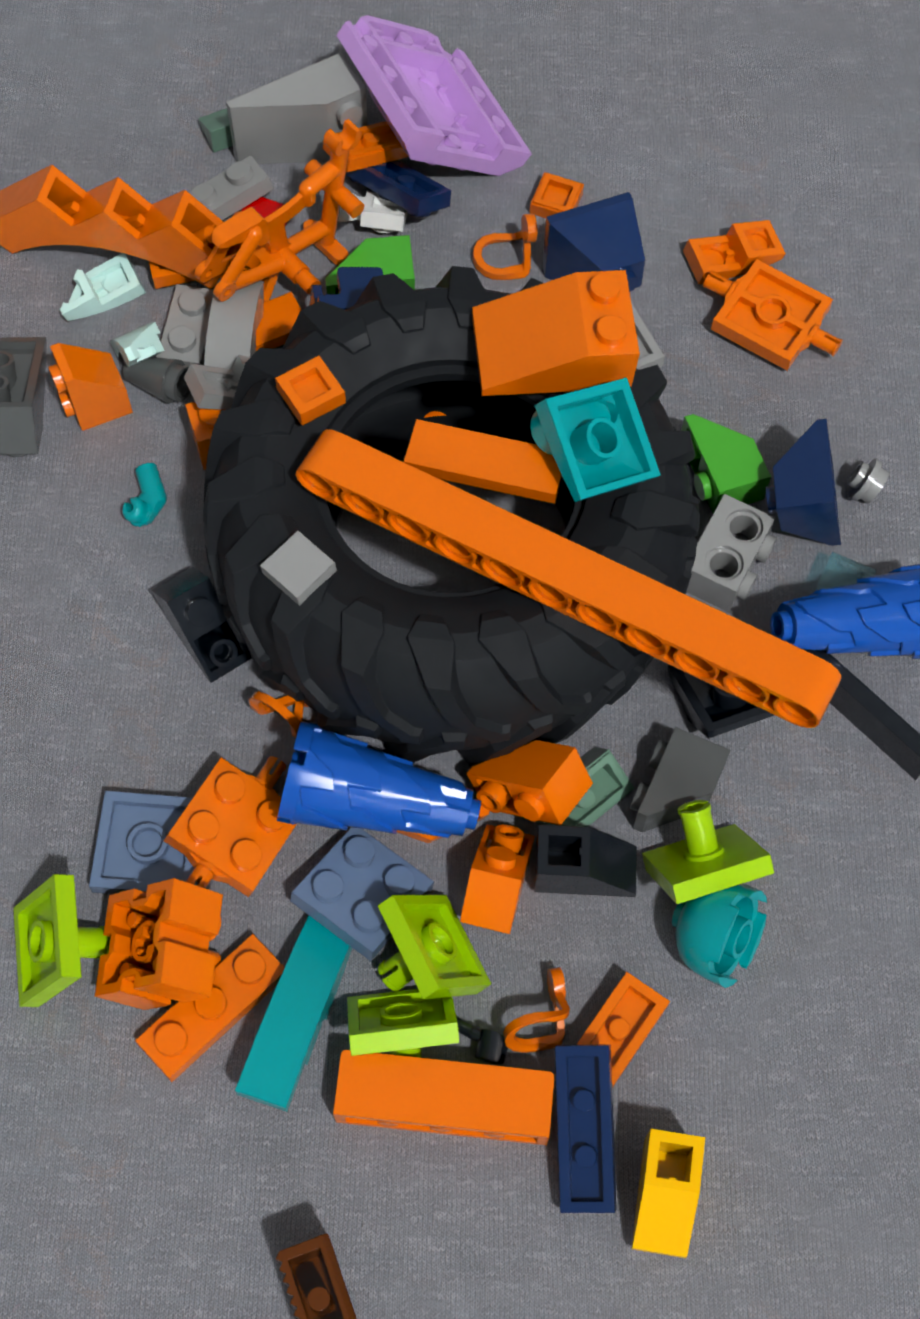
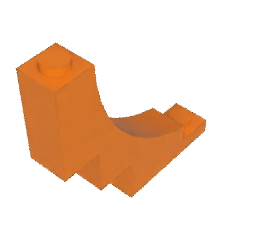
[0,165,280,302]

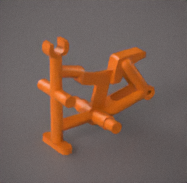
[194,119,364,302]

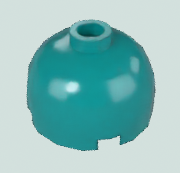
[672,883,767,988]

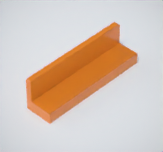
[333,1050,554,1146]

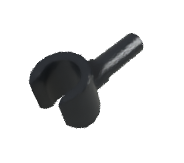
[456,1016,508,1065]

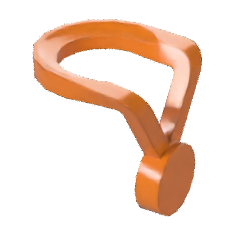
[472,213,538,280]
[249,691,309,739]
[503,967,570,1053]

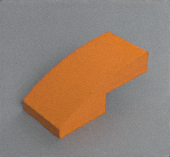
[683,220,786,284]

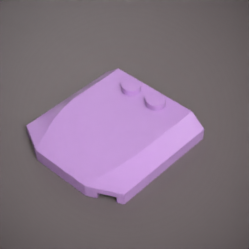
[336,15,532,176]

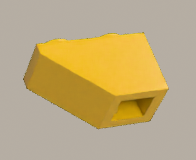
[631,1129,705,1258]

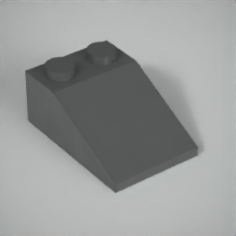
[0,337,47,457]

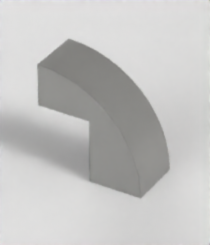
[204,278,264,369]

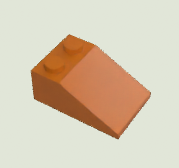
[472,270,640,396]

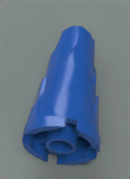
[770,564,920,659]
[277,721,481,838]

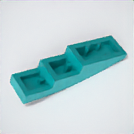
[235,916,352,1112]

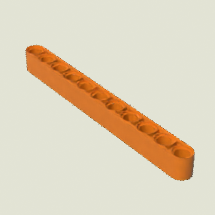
[295,429,841,728]

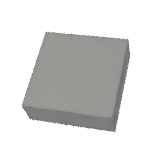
[260,531,337,606]

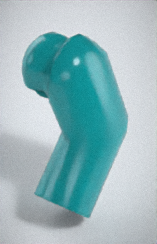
[122,463,167,527]

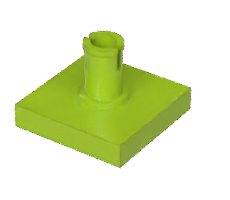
[642,800,774,904]
[13,874,111,1007]
[378,895,491,1000]
[347,989,459,1058]

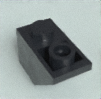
[152,567,252,683]
[534,825,637,897]

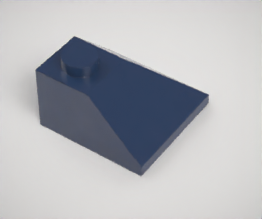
[542,192,645,292]
[766,419,841,546]

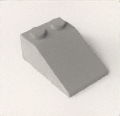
[226,52,368,164]

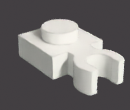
[338,192,407,233]

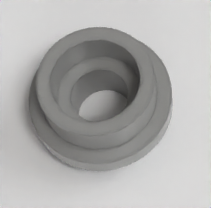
[847,458,889,503]

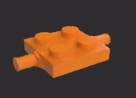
[703,259,843,371]
[164,756,297,897]

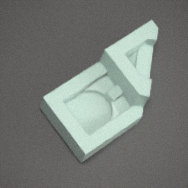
[60,253,146,321]
[110,322,165,367]

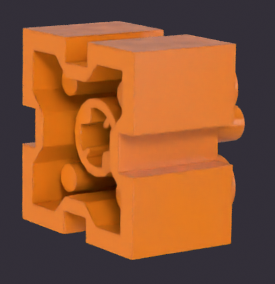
[94,878,223,1010]

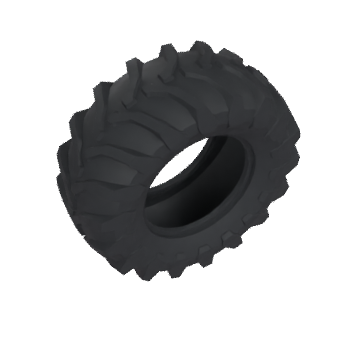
[203,266,700,766]

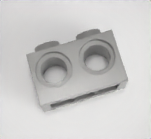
[687,494,777,612]

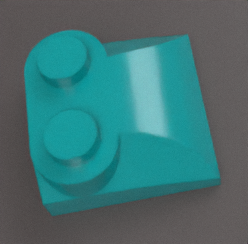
[530,378,661,502]

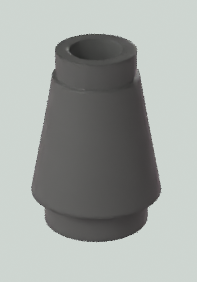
[123,357,190,403]

